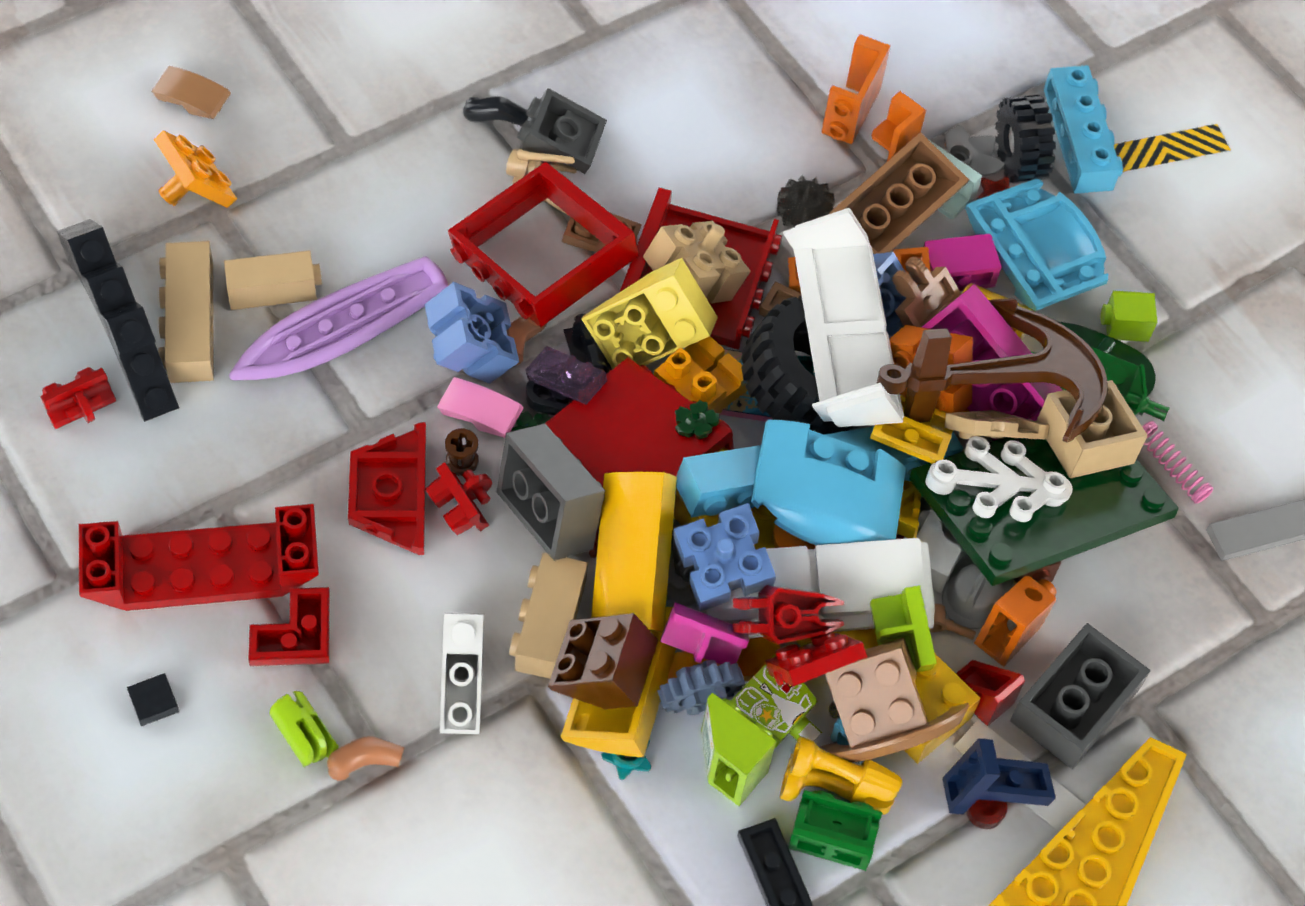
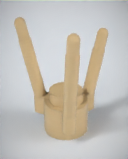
[506,149,577,216]

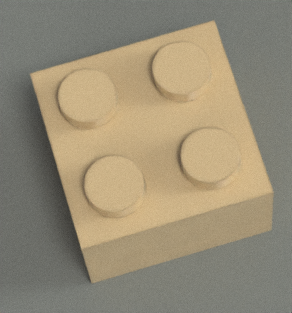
[1037,380,1148,478]

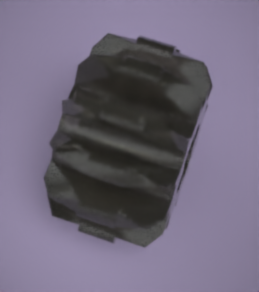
[776,175,835,228]

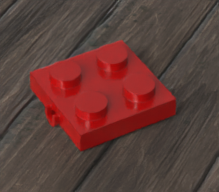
[765,631,867,686]

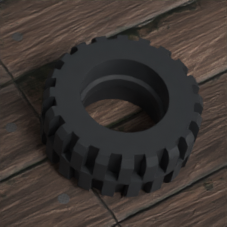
[741,296,854,434]

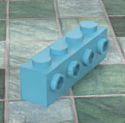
[1044,65,1123,194]

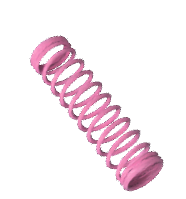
[1142,421,1213,503]

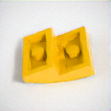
[870,394,953,464]

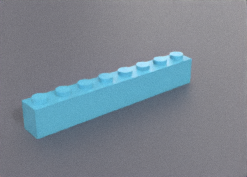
[676,426,963,517]

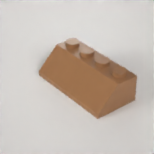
[829,132,969,254]

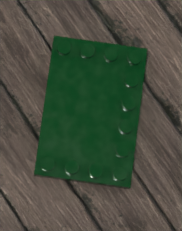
[909,437,1179,586]

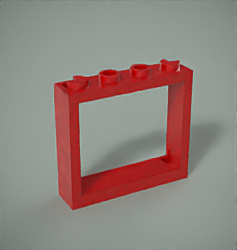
[448,162,639,328]

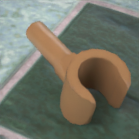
[930,603,976,640]

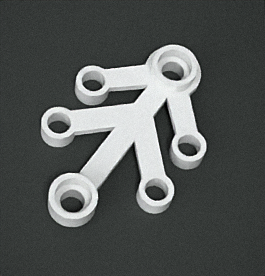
[925,436,1073,522]

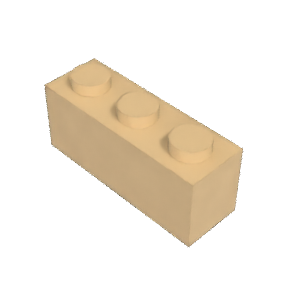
[509,553,588,679]

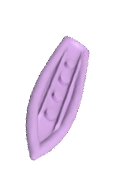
[229,257,449,380]

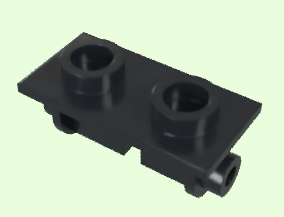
[563,314,612,386]

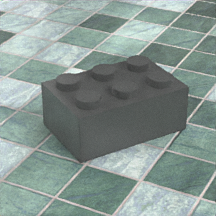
[496,424,605,561]
[1010,623,1151,770]

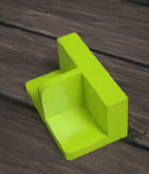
[870,585,937,672]

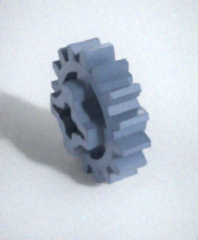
[658,660,745,715]

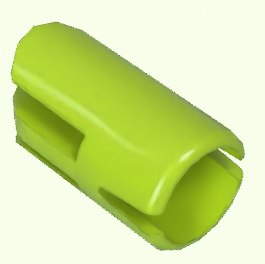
[269,691,339,767]

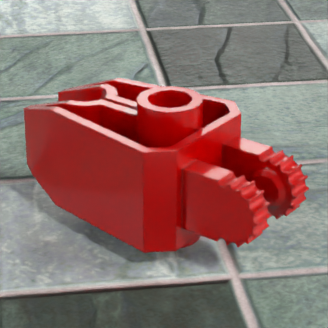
[733,585,844,644]

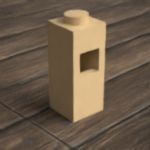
[224,250,322,310]

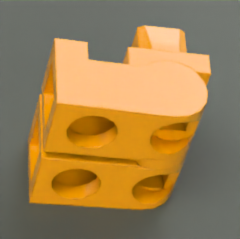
[654,336,748,414]

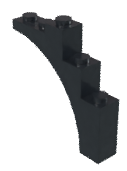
[57,219,179,422]

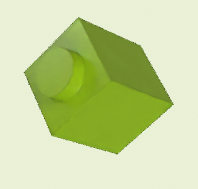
[1100,291,1158,342]

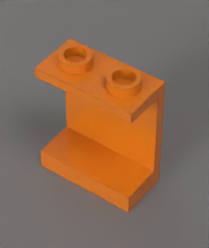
[821,34,891,145]

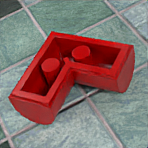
[249,587,330,666]

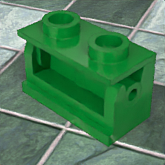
[788,790,883,871]

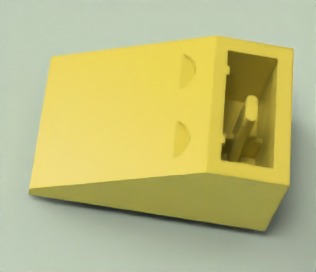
[581,258,718,369]

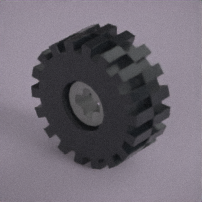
[995,95,1056,183]

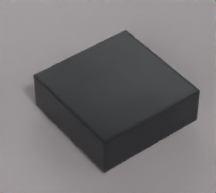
[127,673,179,727]

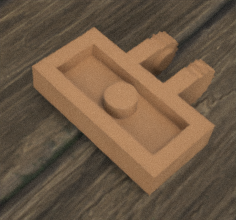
[892,256,961,327]

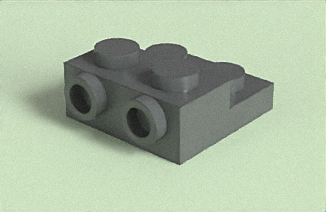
[517,88,607,174]

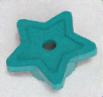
[601,740,652,780]

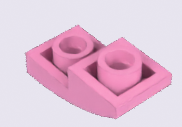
[437,377,524,438]

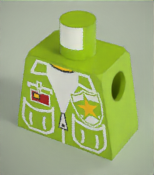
[731,654,822,747]

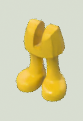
[780,737,902,814]

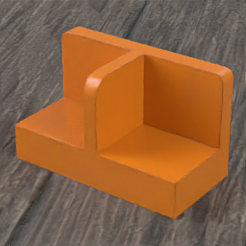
[871,91,926,161]

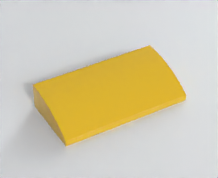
[591,472,677,632]
[561,607,676,757]

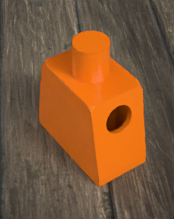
[974,576,1057,667]

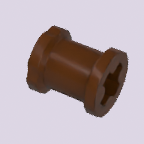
[445,428,479,476]

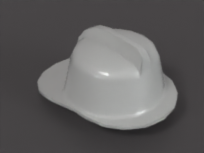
[942,554,1014,629]

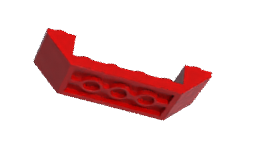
[79,504,319,611]

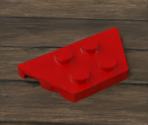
[348,422,426,555]

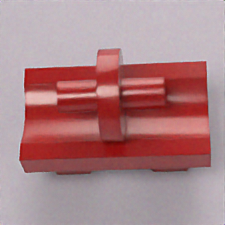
[40,367,116,429]
[425,462,493,535]

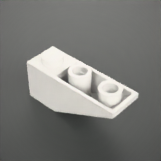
[440,613,485,734]

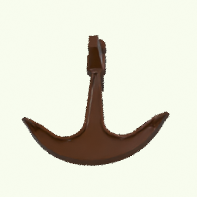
[877,298,1108,442]

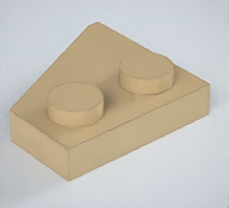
[944,410,1049,440]

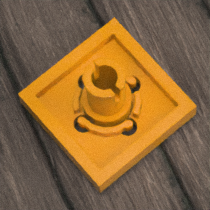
[154,130,237,208]

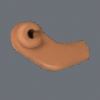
[506,316,547,365]
[327,736,405,781]

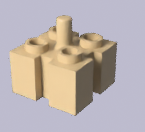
[643,221,751,303]

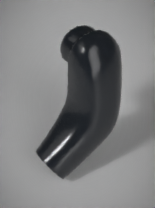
[463,96,528,126]

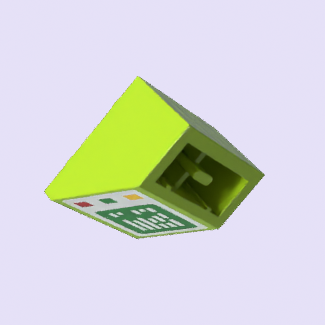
[701,693,776,806]

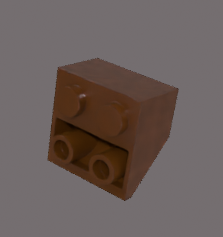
[548,613,658,709]

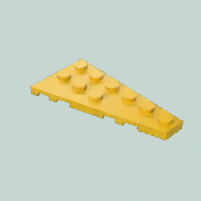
[989,737,1187,906]

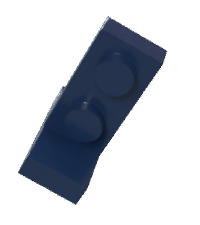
[942,738,1056,815]

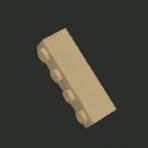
[158,241,214,383]

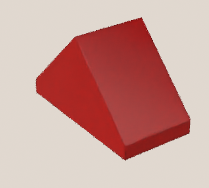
[956,660,1025,726]

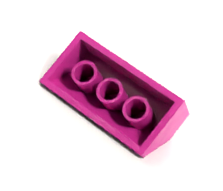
[922,284,1063,441]

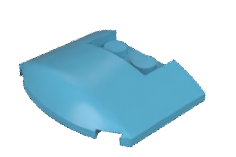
[965,179,1108,311]
[751,420,906,546]

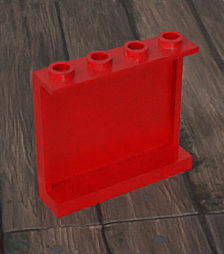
[620,187,782,350]
[545,357,734,487]

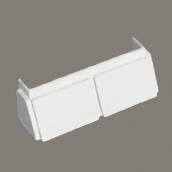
[783,208,904,427]
[697,538,935,638]

